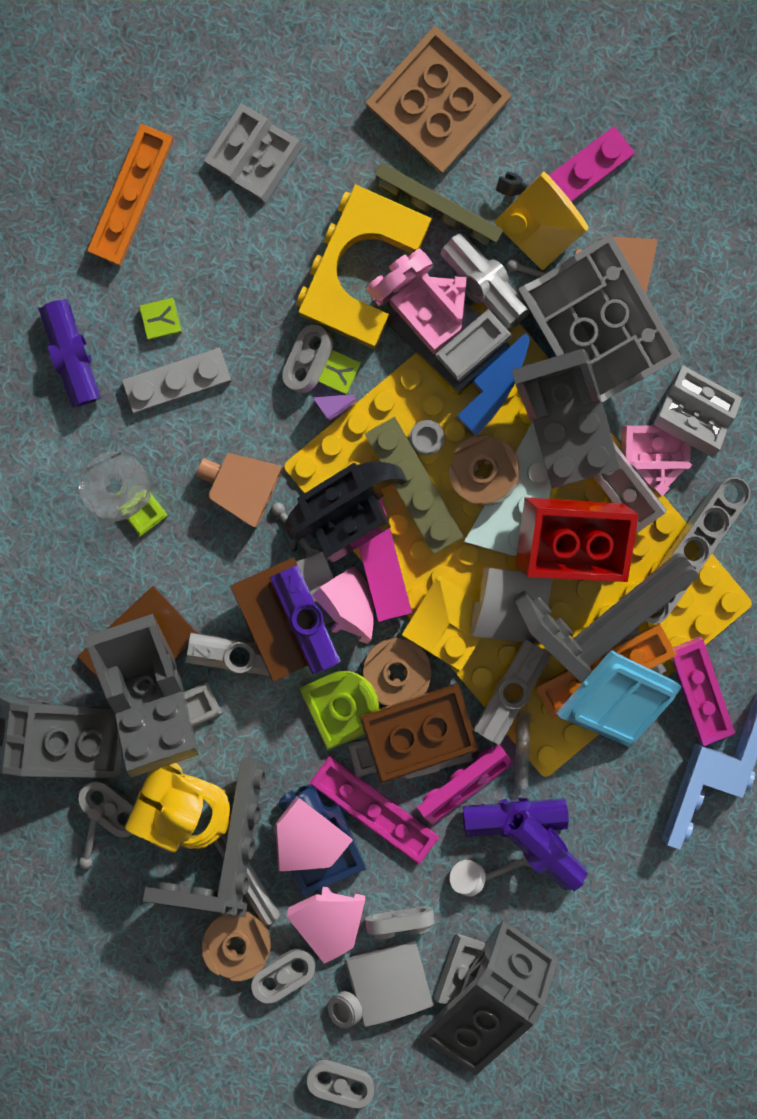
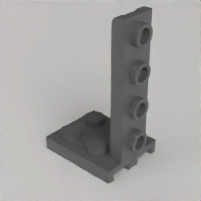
[514,553,700,683]
[143,758,267,917]

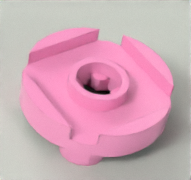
[365,249,433,307]

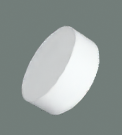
[450,860,486,897]

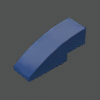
[455,333,530,437]

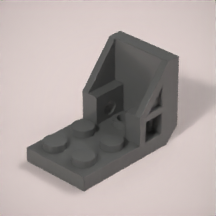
[512,348,621,488]
[85,614,199,778]
[0,694,123,778]
[421,920,558,1075]

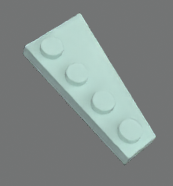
[463,421,552,556]

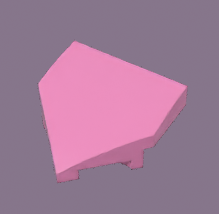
[390,273,467,354]
[622,425,692,496]
[312,566,374,644]
[274,796,353,871]
[286,887,366,964]

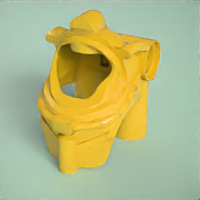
[125,763,231,853]

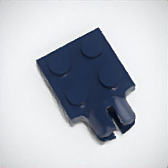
[275,785,366,896]

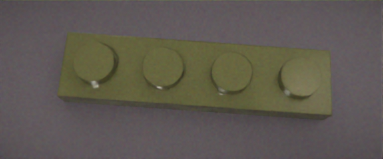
[375,162,503,246]
[365,417,464,554]

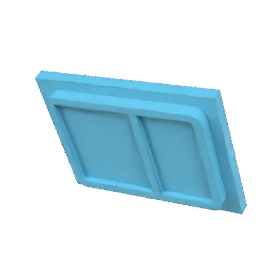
[557,650,683,747]

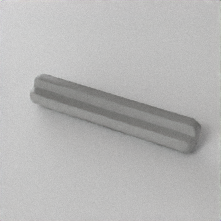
[214,831,280,926]

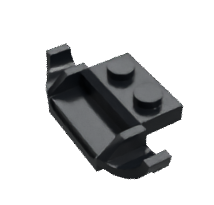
[284,462,408,563]

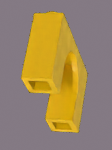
[296,184,432,350]

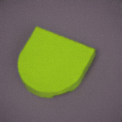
[299,671,379,750]

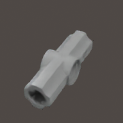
[440,233,531,330]
[186,633,289,679]
[473,639,552,745]

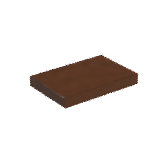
[229,557,313,682]
[78,586,199,679]
[359,683,479,783]

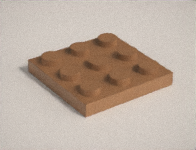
[365,26,512,175]

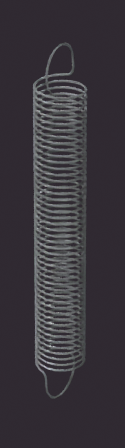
[514,704,531,797]

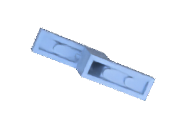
[662,692,757,850]

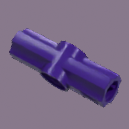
[38,299,102,408]
[269,565,341,674]
[463,798,569,838]
[502,810,588,892]

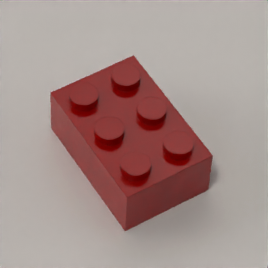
[515,497,639,582]

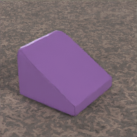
[313,395,356,421]

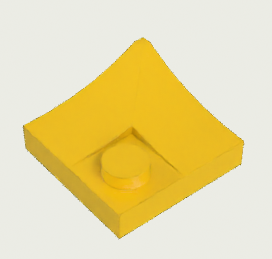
[494,171,589,271]
[402,574,482,672]

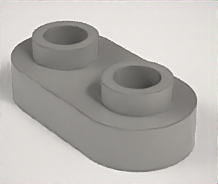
[282,325,334,393]
[78,780,135,837]
[365,906,435,940]
[251,948,316,1003]
[307,1060,374,1108]

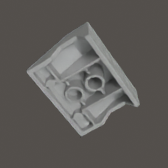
[519,233,681,402]

